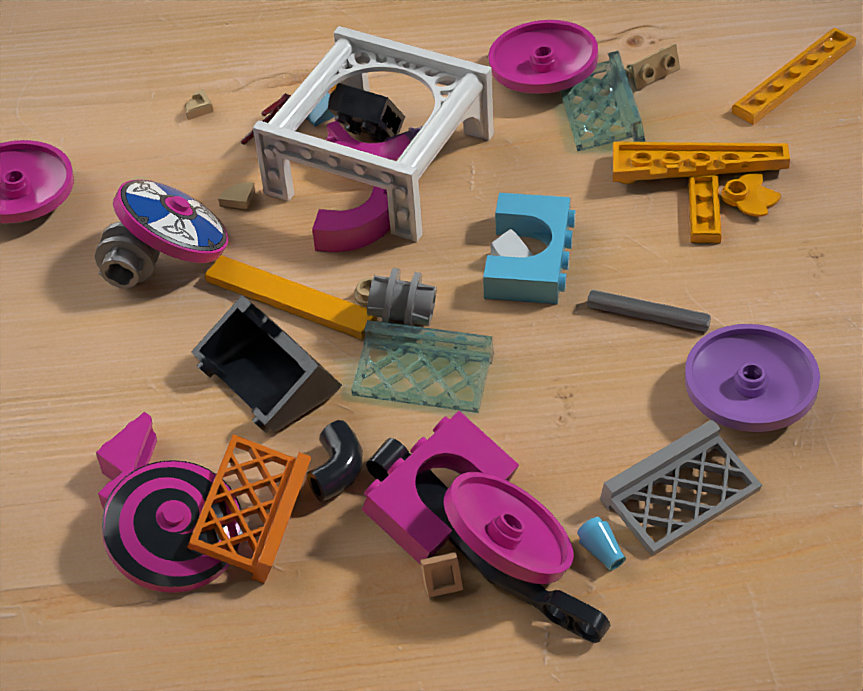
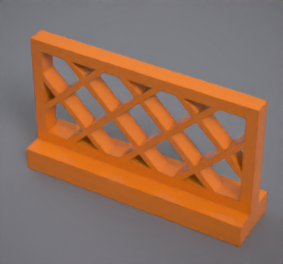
[187,434,311,584]

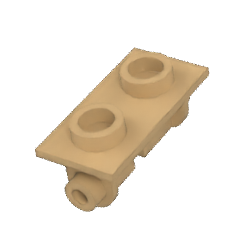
[623,43,680,90]

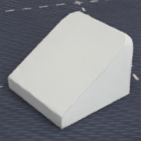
[490,229,534,257]

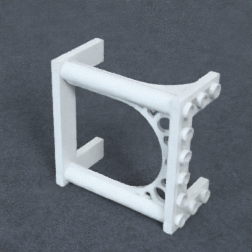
[253,26,494,242]

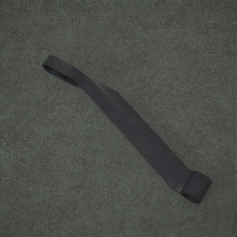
[366,438,611,643]

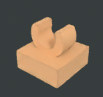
[420,552,463,598]

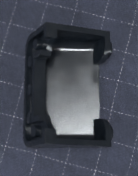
[191,295,342,433]

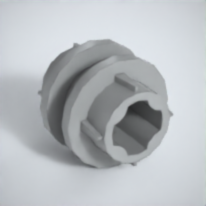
[94,221,160,289]
[367,268,437,334]

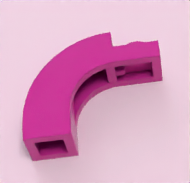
[326,121,411,161]
[312,186,390,252]

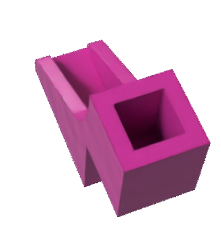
[96,412,157,511]

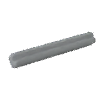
[587,289,711,332]

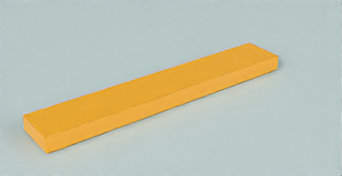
[731,27,857,125]
[205,255,377,340]

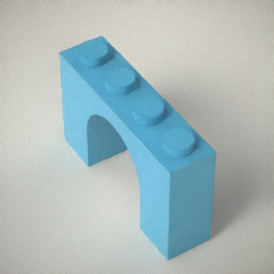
[483,193,576,304]

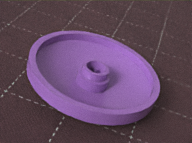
[685,324,820,432]

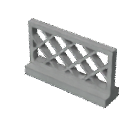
[600,419,762,556]

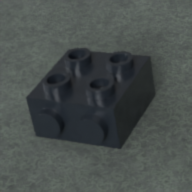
[327,83,406,142]

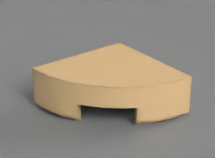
[185,89,214,120]
[218,182,255,209]

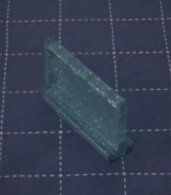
[560,50,645,152]
[351,320,494,413]

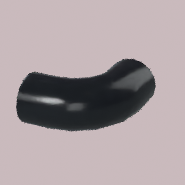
[307,420,363,502]

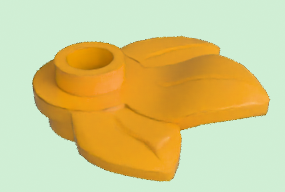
[721,174,782,217]

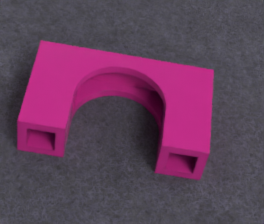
[361,411,519,565]

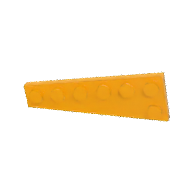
[613,141,790,184]

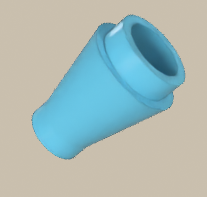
[577,517,626,571]

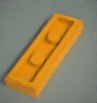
[688,174,722,243]

